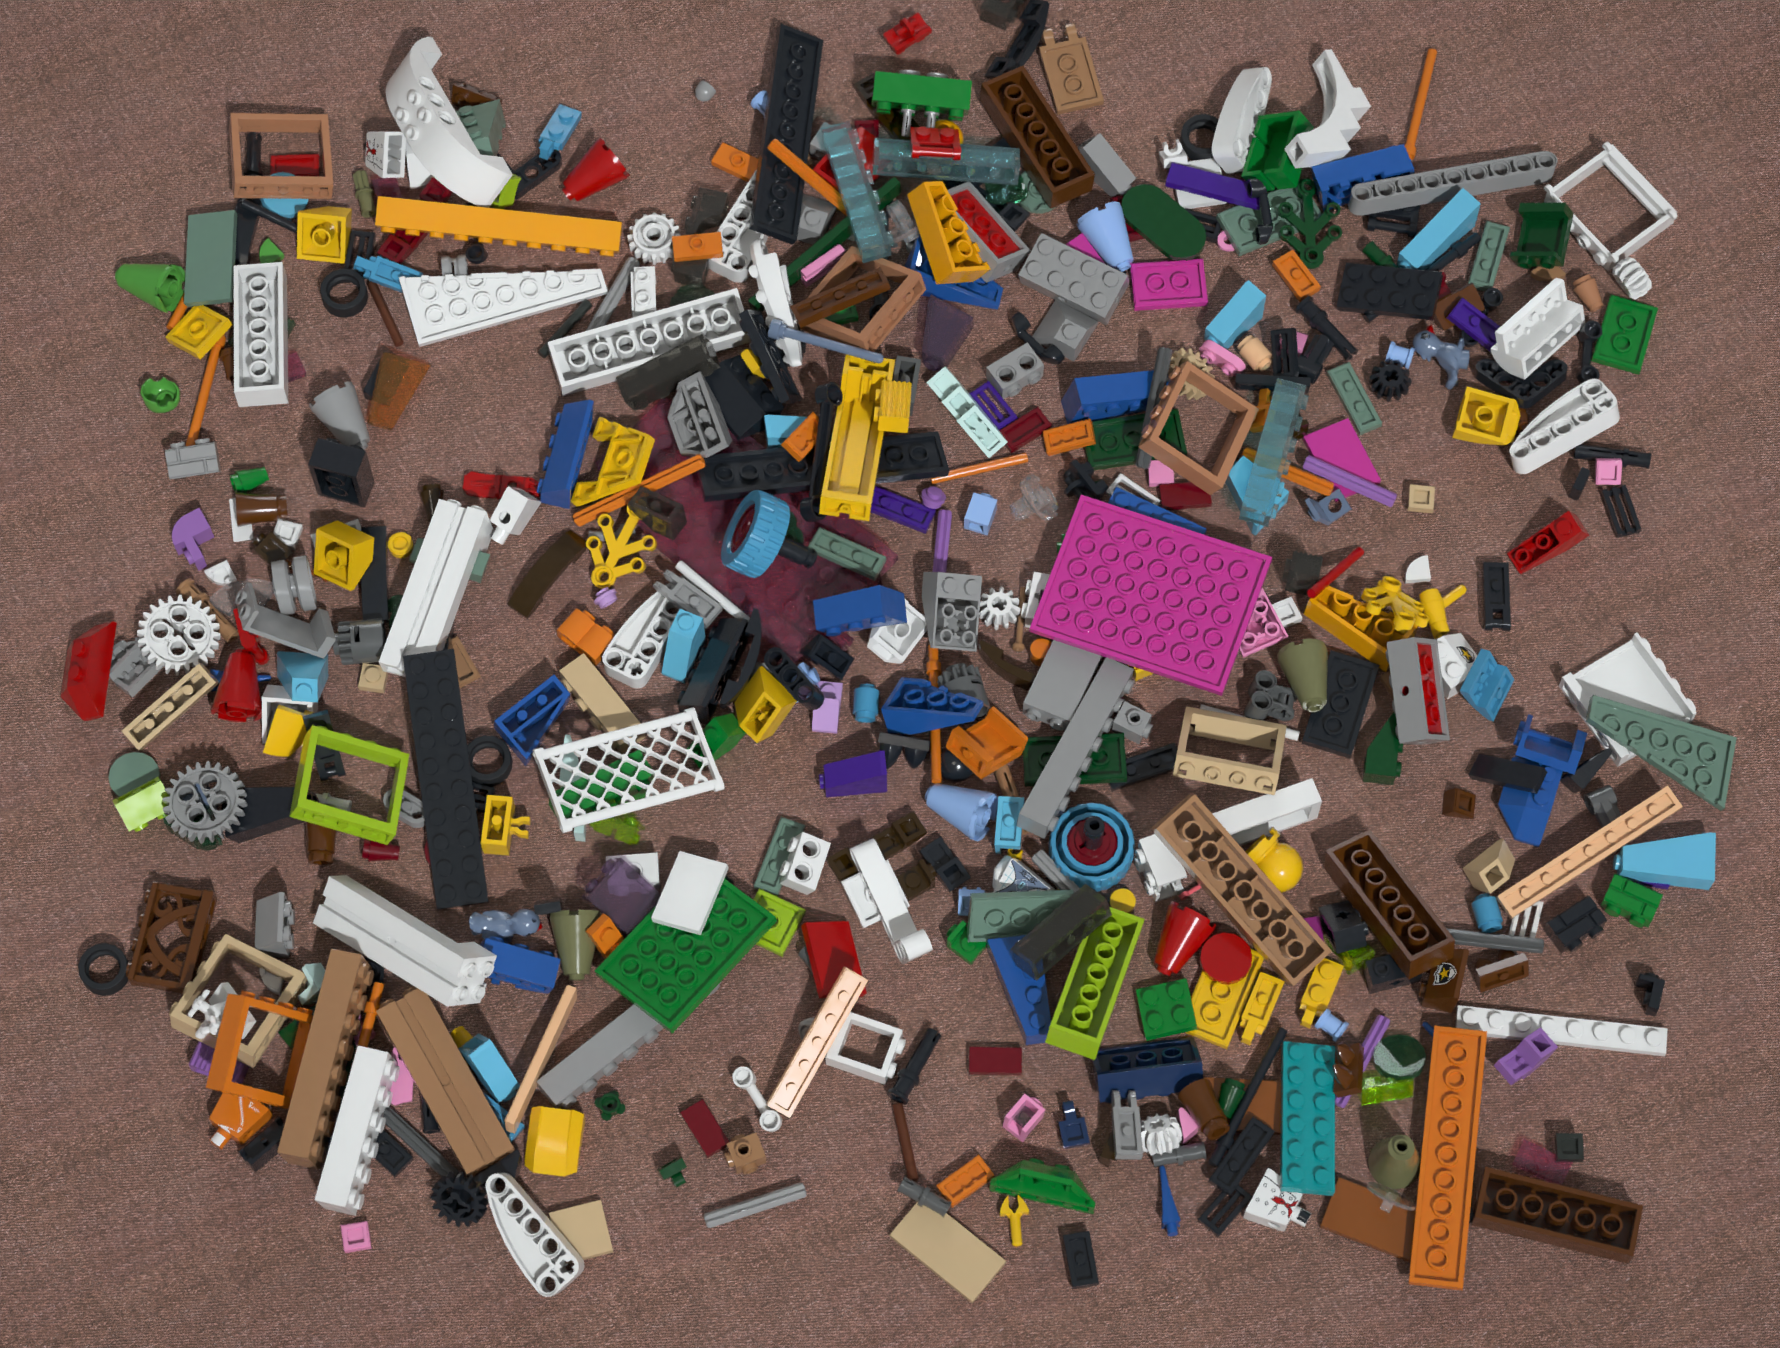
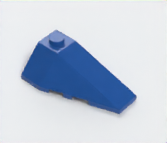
[899,234,1003,310]
[881,677,984,735]

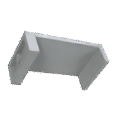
[235,582,336,659]
[1023,640,1105,731]

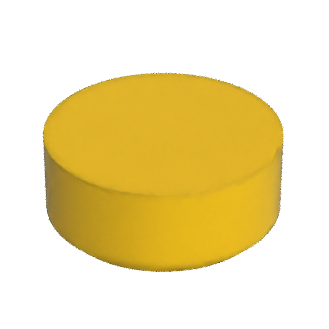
[388,532,414,558]
[1110,889,1136,914]

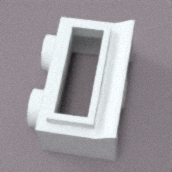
[631,266,656,317]

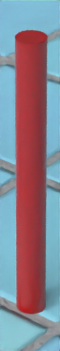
[1307,547,1364,598]

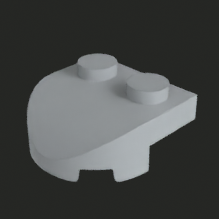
[109,637,164,698]

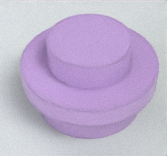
[593,587,618,609]

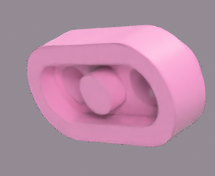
[1199,340,1246,377]

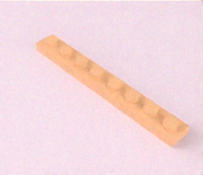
[1496,786,1683,919]

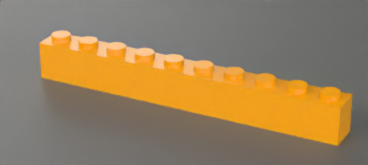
[375,196,623,257]

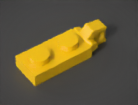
[1299,958,1344,1029]
[1240,971,1285,1046]

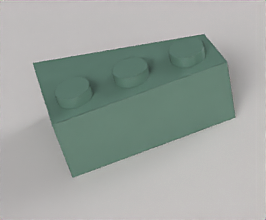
[455,99,506,156]

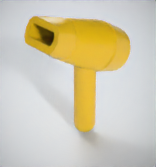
[1419,585,1467,639]

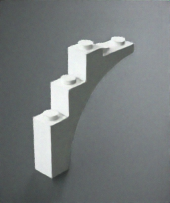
[1285,49,1371,168]

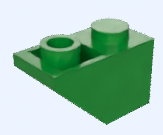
[687,713,746,768]

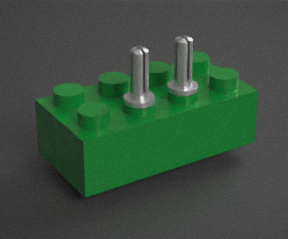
[872,70,972,137]

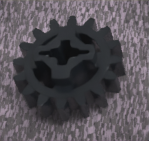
[430,1171,489,1227]

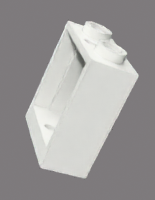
[826,1012,906,1085]

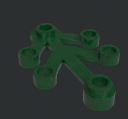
[1277,178,1342,269]

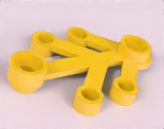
[586,498,657,589]
[1361,576,1430,633]

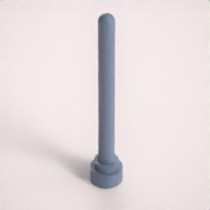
[768,319,884,363]

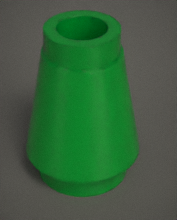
[230,467,269,493]

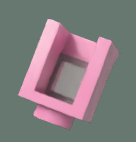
[1002,1094,1045,1143]

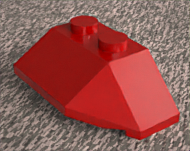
[60,621,117,721]

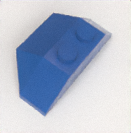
[1498,756,1563,847]

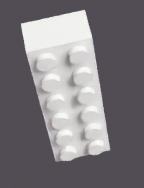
[234,262,288,407]
[315,1046,400,1216]

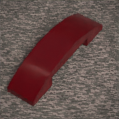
[377,177,452,264]

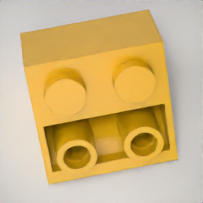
[734,666,797,743]

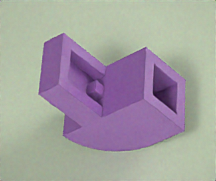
[172,508,214,571]
[1494,1027,1558,1085]

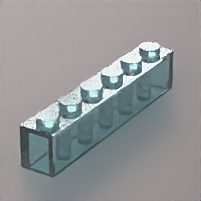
[821,121,894,263]
[872,138,1020,185]
[1239,378,1309,527]

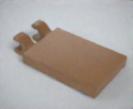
[1039,23,1104,115]

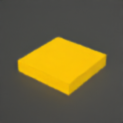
[165,305,233,360]

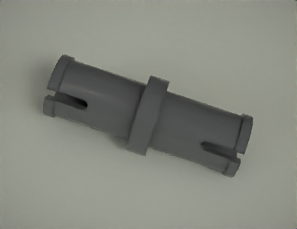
[1152,1141,1207,1168]
[897,1176,952,1217]

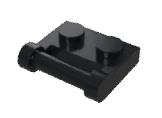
[1367,205,1420,238]

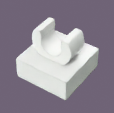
[1159,139,1188,169]

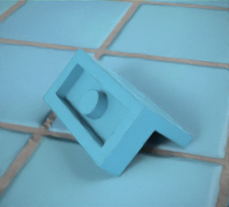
[994,796,1025,854]

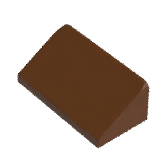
[1434,282,1485,330]

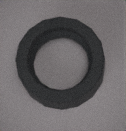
[1180,114,1218,161]
[320,268,368,318]
[468,735,513,787]
[78,943,128,996]

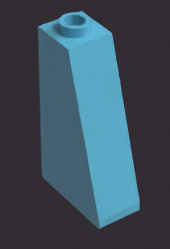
[1397,188,1481,270]
[1613,832,1716,890]

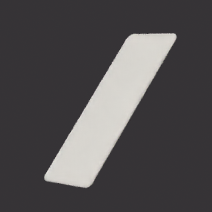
[229,498,253,542]

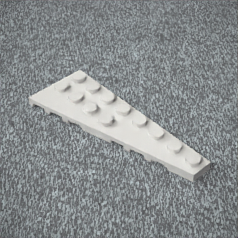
[399,269,608,347]

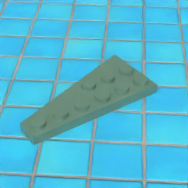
[1586,695,1737,811]

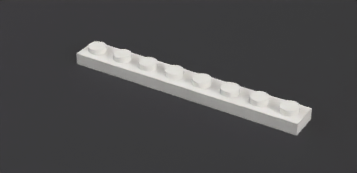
[1455,1005,1667,1056]

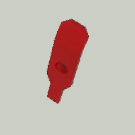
[462,471,541,499]

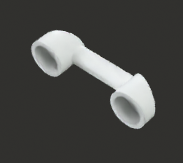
[732,1066,782,1132]

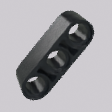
[764,647,824,710]

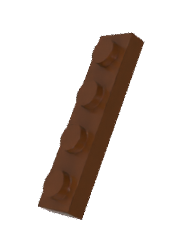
[790,267,891,328]

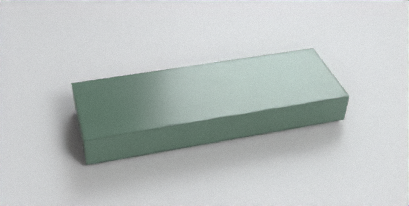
[1468,221,1510,292]
[1326,362,1382,436]
[808,527,887,581]
[754,817,805,896]

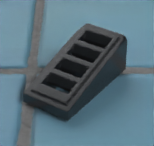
[1560,748,1612,793]

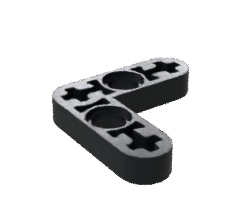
[497,149,562,200]
[1475,359,1568,409]

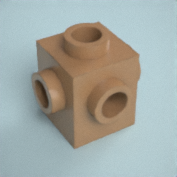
[724,1132,767,1175]

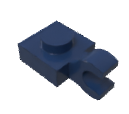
[1058,1100,1090,1150]

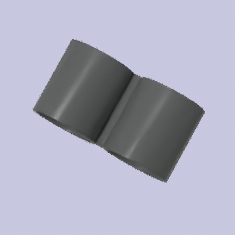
[1244,670,1297,721]

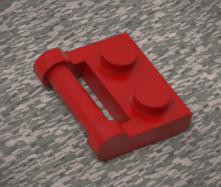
[909,127,961,161]
[233,608,270,665]

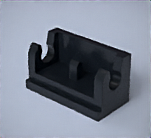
[237,1116,285,1173]

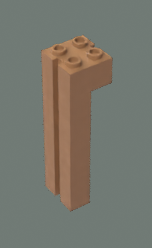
[376,986,515,1178]

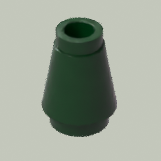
[1218,1078,1245,1119]

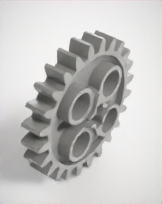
[162,761,248,844]

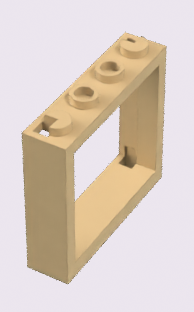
[1173,706,1287,795]
[169,934,308,1068]

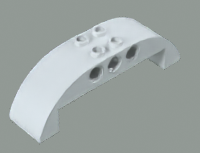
[386,37,513,208]

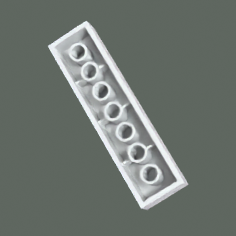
[548,288,751,396]

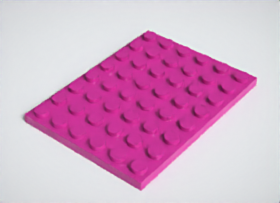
[1029,495,1272,696]

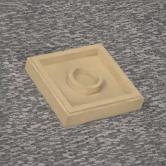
[549,1200,613,1264]

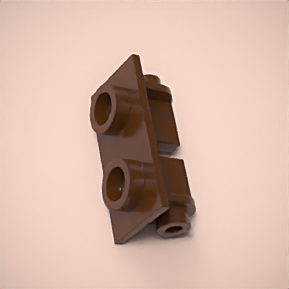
[451,82,503,107]

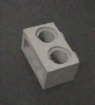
[986,342,1044,399]

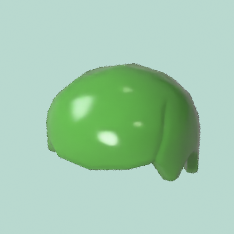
[140,377,181,413]

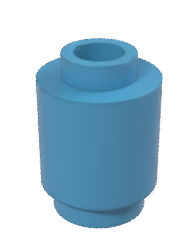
[853,684,879,723]
[1471,893,1503,933]

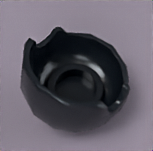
[941,747,973,783]

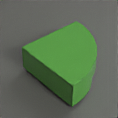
[259,238,285,263]

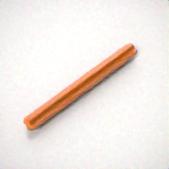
[573,454,706,527]

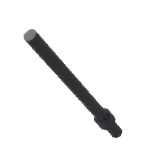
[1363,233,1481,323]
[1208,1027,1288,1167]

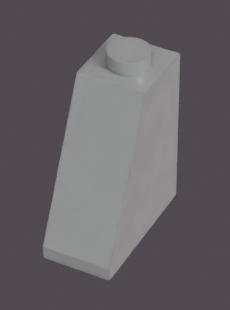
[1077,133,1136,197]

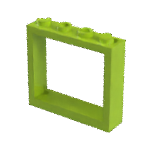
[289,725,410,845]

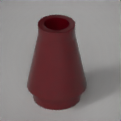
[362,839,400,862]

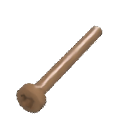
[1012,587,1026,652]

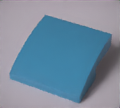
[1460,649,1514,721]

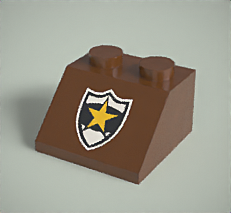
[1418,949,1469,1014]

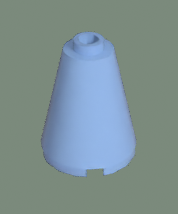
[1076,201,1134,272]
[925,783,998,842]

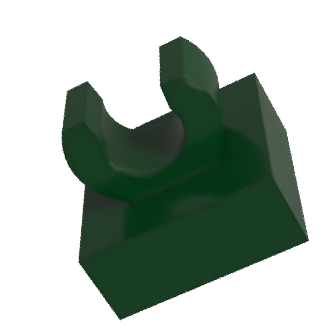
[656,1157,687,1187]

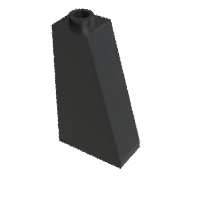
[222,787,319,843]

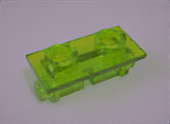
[589,816,646,845]
[1361,1071,1414,1105]

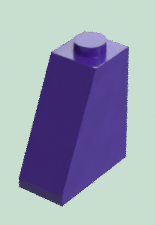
[819,751,887,797]

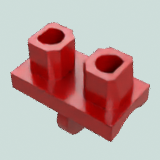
[883,13,932,55]

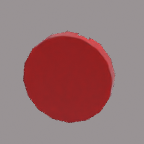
[1200,932,1252,985]

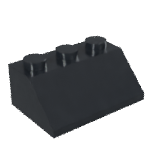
[704,355,784,440]

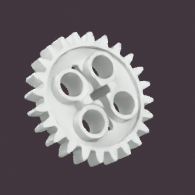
[137,595,220,676]

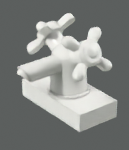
[188,982,256,1039]

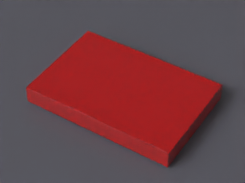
[801,921,867,998]

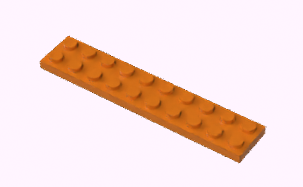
[1409,1025,1487,1291]

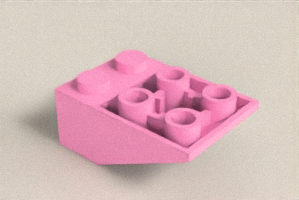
[1239,588,1289,658]

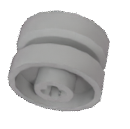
[271,555,317,615]

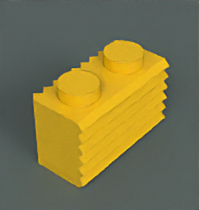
[873,379,912,433]

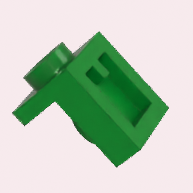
[946,920,987,965]

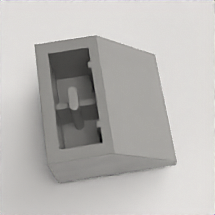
[255,892,295,958]

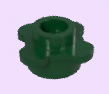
[595,1091,625,1121]

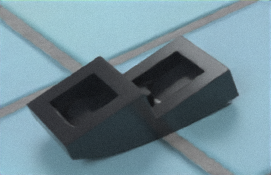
[918,836,971,892]

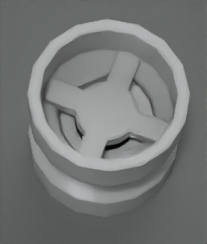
[441,254,468,276]

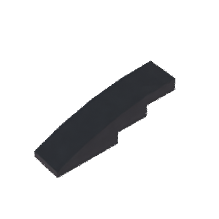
[361,526,389,622]

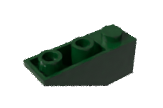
[1363,712,1403,785]

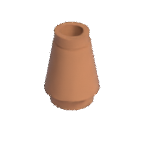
[1573,274,1604,313]

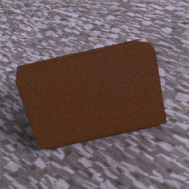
[1442,787,1476,819]

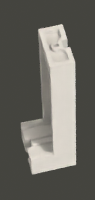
[379,499,494,677]
[1134,778,1322,902]
[313,875,497,1006]

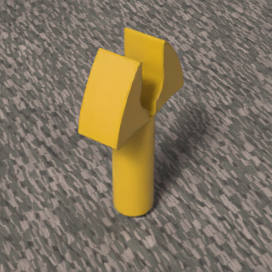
[1000,1195,1029,1247]

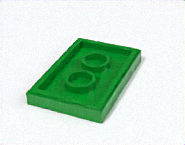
[1591,295,1658,375]

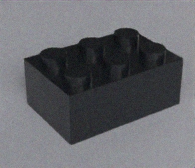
[308,438,375,508]

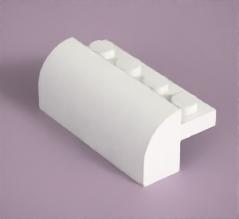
[1490,277,1585,379]

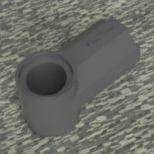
[1584,785,1621,828]

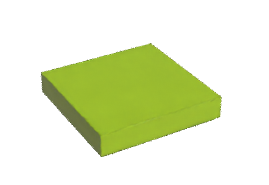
[753,888,806,957]

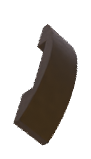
[853,73,920,148]
[507,530,587,619]
[979,640,1036,691]
[826,811,927,881]

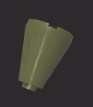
[1277,638,1328,712]
[550,910,601,981]
[1368,1135,1421,1190]

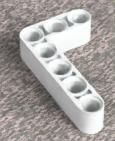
[849,838,933,964]

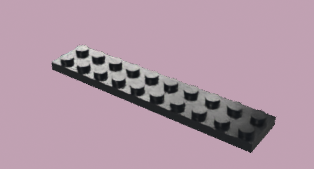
[749,24,824,245]
[697,431,949,502]
[403,649,489,910]

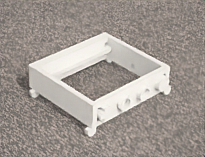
[1544,142,1678,271]

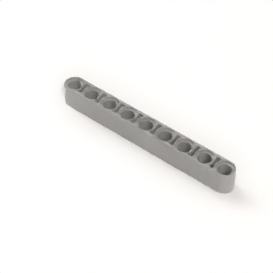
[1348,151,1558,215]

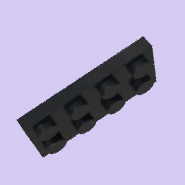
[1336,263,1443,320]
[739,309,803,404]
[1302,650,1380,759]

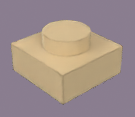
[1407,484,1435,513]
[358,663,388,693]

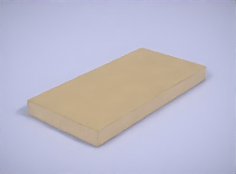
[890,1202,1006,1304]

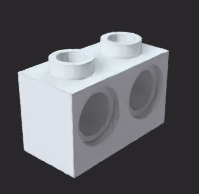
[779,832,831,895]

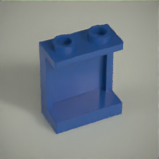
[1513,714,1587,775]

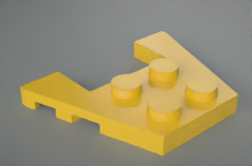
[571,417,655,507]

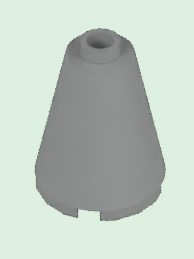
[309,381,370,450]

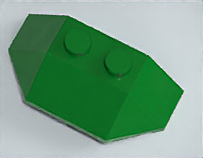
[990,1158,1095,1214]

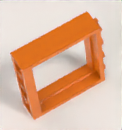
[206,991,313,1109]

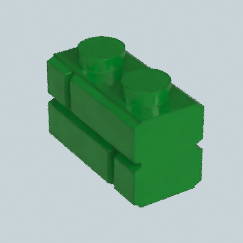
[1600,874,1663,928]

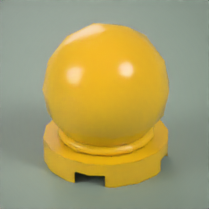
[1245,827,1303,893]

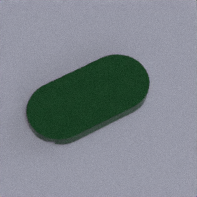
[1122,184,1206,261]

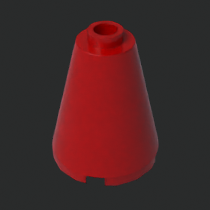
[562,138,630,202]
[211,649,262,722]
[1153,901,1217,977]

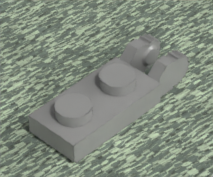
[653,569,723,628]
[1111,1090,1143,1160]

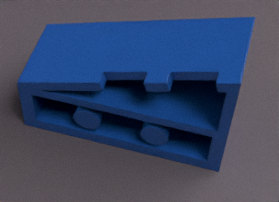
[813,585,907,636]
[494,675,570,766]
[480,937,561,994]

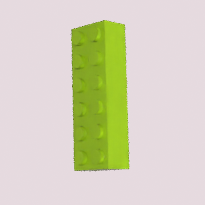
[1045,902,1145,1060]

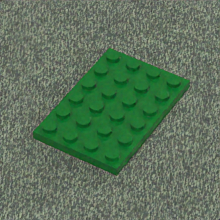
[595,879,777,1034]

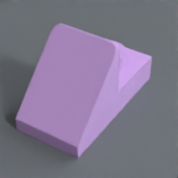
[812,681,843,734]

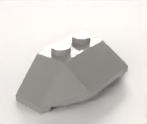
[668,371,732,458]

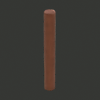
[367,282,404,347]
[892,1103,919,1181]

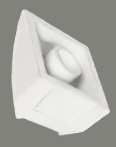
[867,599,927,664]

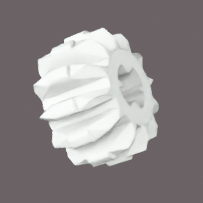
[1612,257,1652,300]
[979,587,1020,630]
[1140,1114,1182,1156]

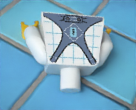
[992,849,1059,893]

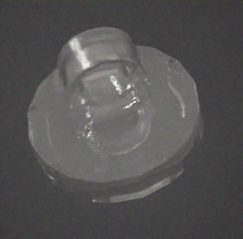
[884,200,920,248]
[1010,474,1059,521]

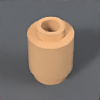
[1237,335,1272,372]

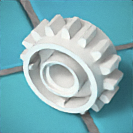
[627,212,681,265]

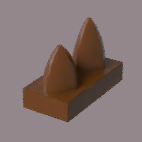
[1475,949,1529,993]
[1332,1043,1364,1098]

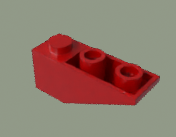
[1507,511,1590,574]

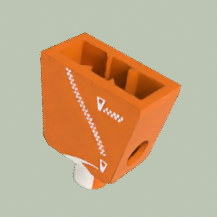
[209,1093,273,1150]

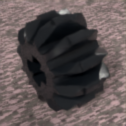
[1369,359,1412,402]

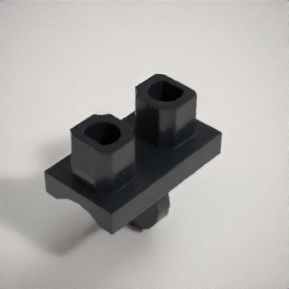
[1063,459,1108,500]

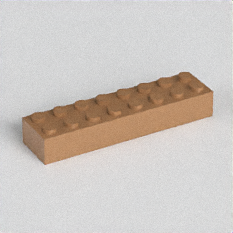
[1151,794,1332,986]
[277,949,374,1170]

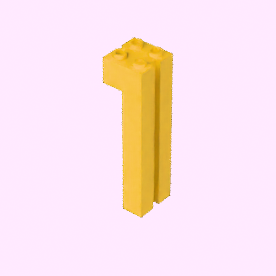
[819,354,895,521]

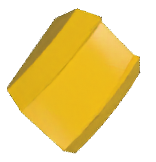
[1452,386,1520,445]
[525,1106,586,1177]

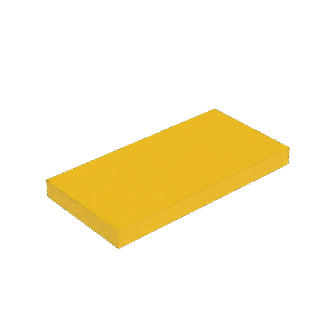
[1184,949,1264,1049]

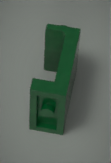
[1510,202,1574,269]

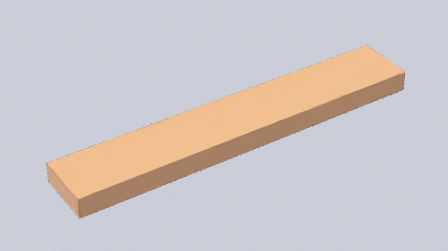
[766,966,868,1118]
[505,985,577,1134]

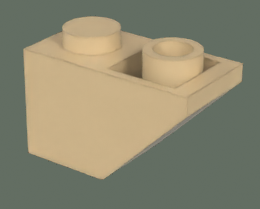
[1463,838,1515,894]

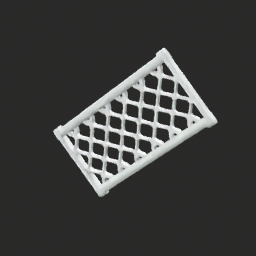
[533,707,724,833]

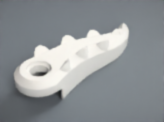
[748,239,802,367]

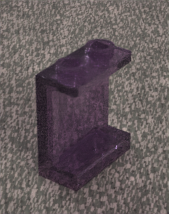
[582,858,661,938]

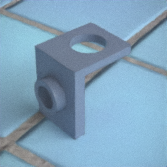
[1305,489,1352,526]

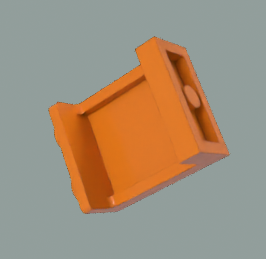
[945,707,1028,779]

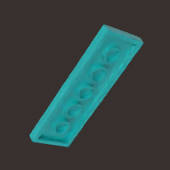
[1280,1041,1335,1196]

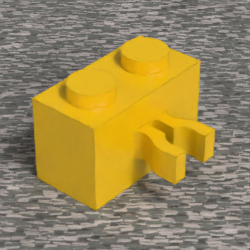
[481,795,531,856]

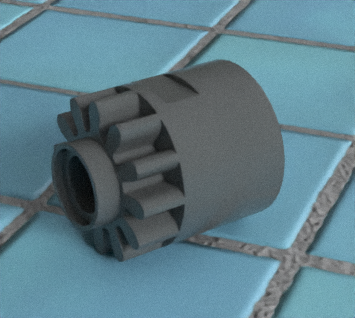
[333,618,387,665]
[937,663,991,720]

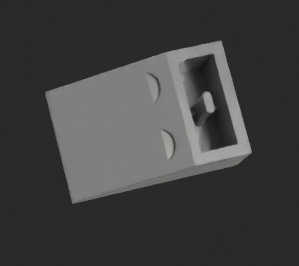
[922,572,982,652]

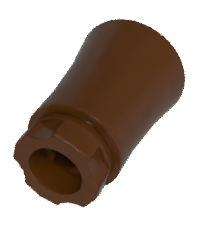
[235,492,288,527]
[306,822,337,866]
[1178,1079,1230,1140]

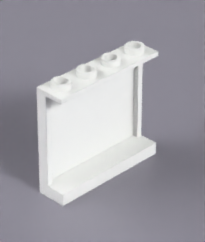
[1559,633,1696,767]

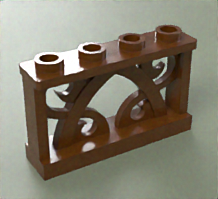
[126,881,218,995]

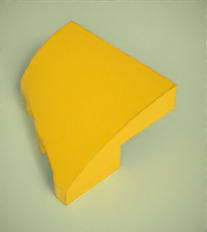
[263,705,314,757]

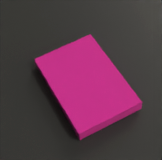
[1130,259,1208,311]
[1303,418,1381,502]

